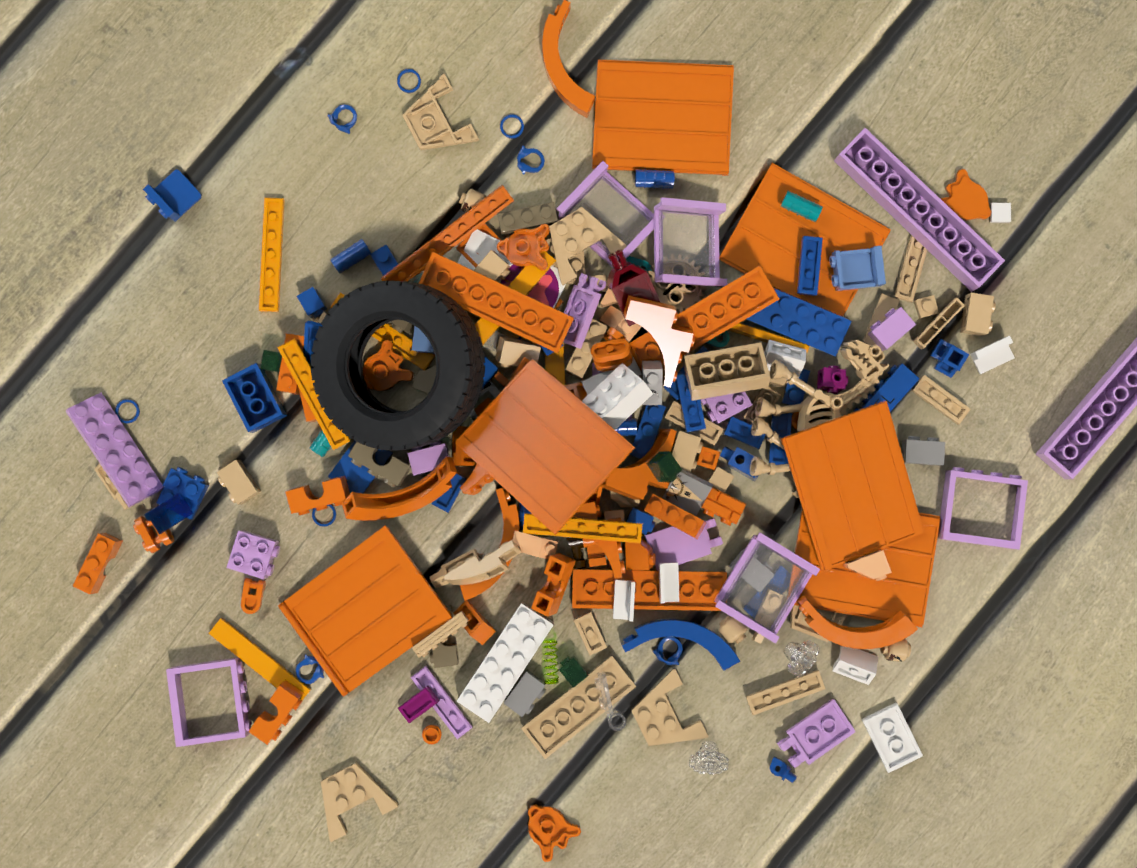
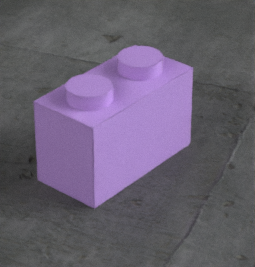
[868,307,916,351]
[407,441,450,476]

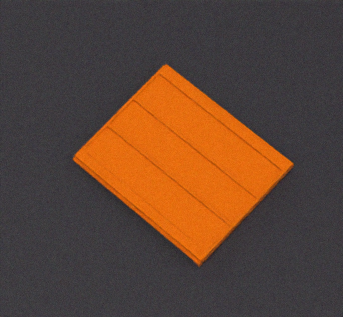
[592,60,734,176]
[719,163,891,316]
[455,359,635,535]
[781,401,924,571]
[786,509,940,627]
[278,525,453,697]

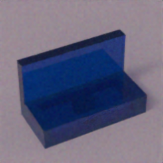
[144,493,193,535]

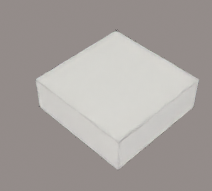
[990,203,1011,223]

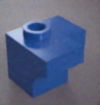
[930,339,969,378]

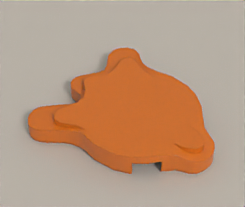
[940,169,991,221]
[497,224,550,271]
[363,339,414,391]
[528,805,581,862]

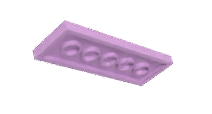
[66,392,164,508]

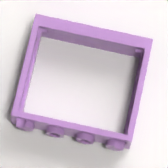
[937,467,1028,550]
[166,658,252,747]

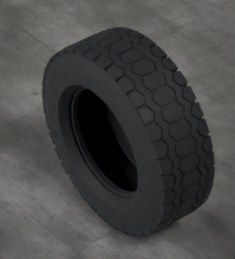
[311,281,485,451]

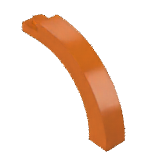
[542,0,595,118]
[342,456,457,521]
[460,488,520,601]
[798,595,918,649]

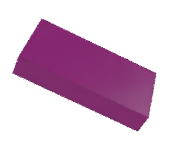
[398,686,440,723]

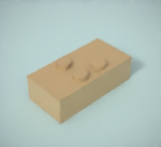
[684,342,770,401]

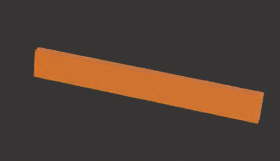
[381,185,514,282]

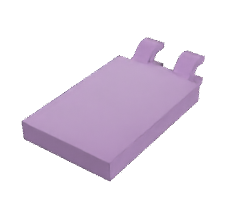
[563,273,606,349]
[645,517,723,571]
[777,699,856,768]

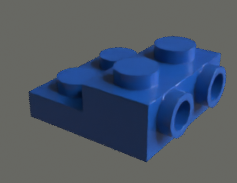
[156,467,209,520]

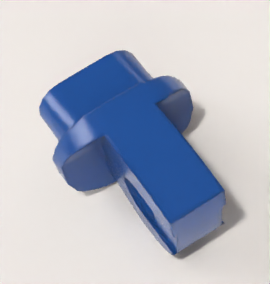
[770,757,798,783]

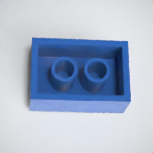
[222,363,287,433]

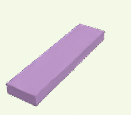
[411,665,473,739]

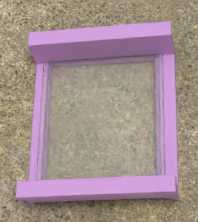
[556,161,665,268]
[654,197,727,287]
[714,532,820,644]

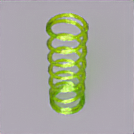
[543,640,559,684]

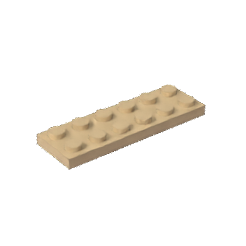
[521,655,636,759]

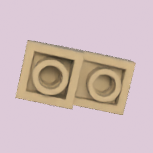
[743,387,781,423]

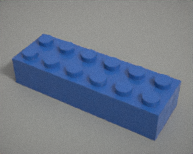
[747,287,852,357]

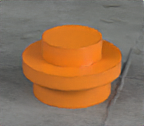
[422,724,442,744]

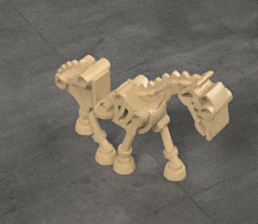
[750,340,889,498]

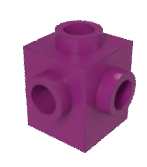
[817,366,848,394]

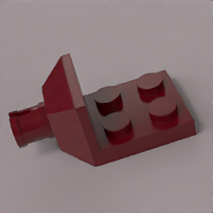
[606,250,661,327]

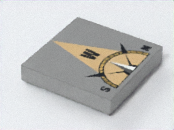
[662,467,713,516]

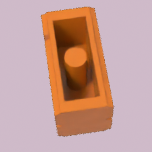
[701,487,746,526]

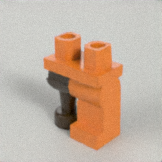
[567,537,607,568]

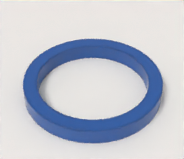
[397,69,421,93]
[500,115,524,139]
[115,400,140,423]
[312,504,336,527]

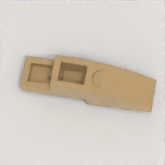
[443,540,522,585]

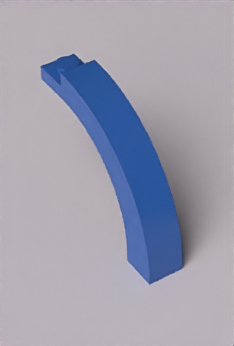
[621,619,740,671]

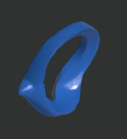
[327,104,357,134]
[517,145,545,175]
[652,636,683,665]
[296,654,325,684]

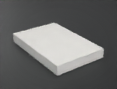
[861,702,923,773]

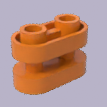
[591,339,633,372]
[133,508,174,553]

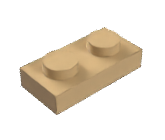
[574,612,607,655]

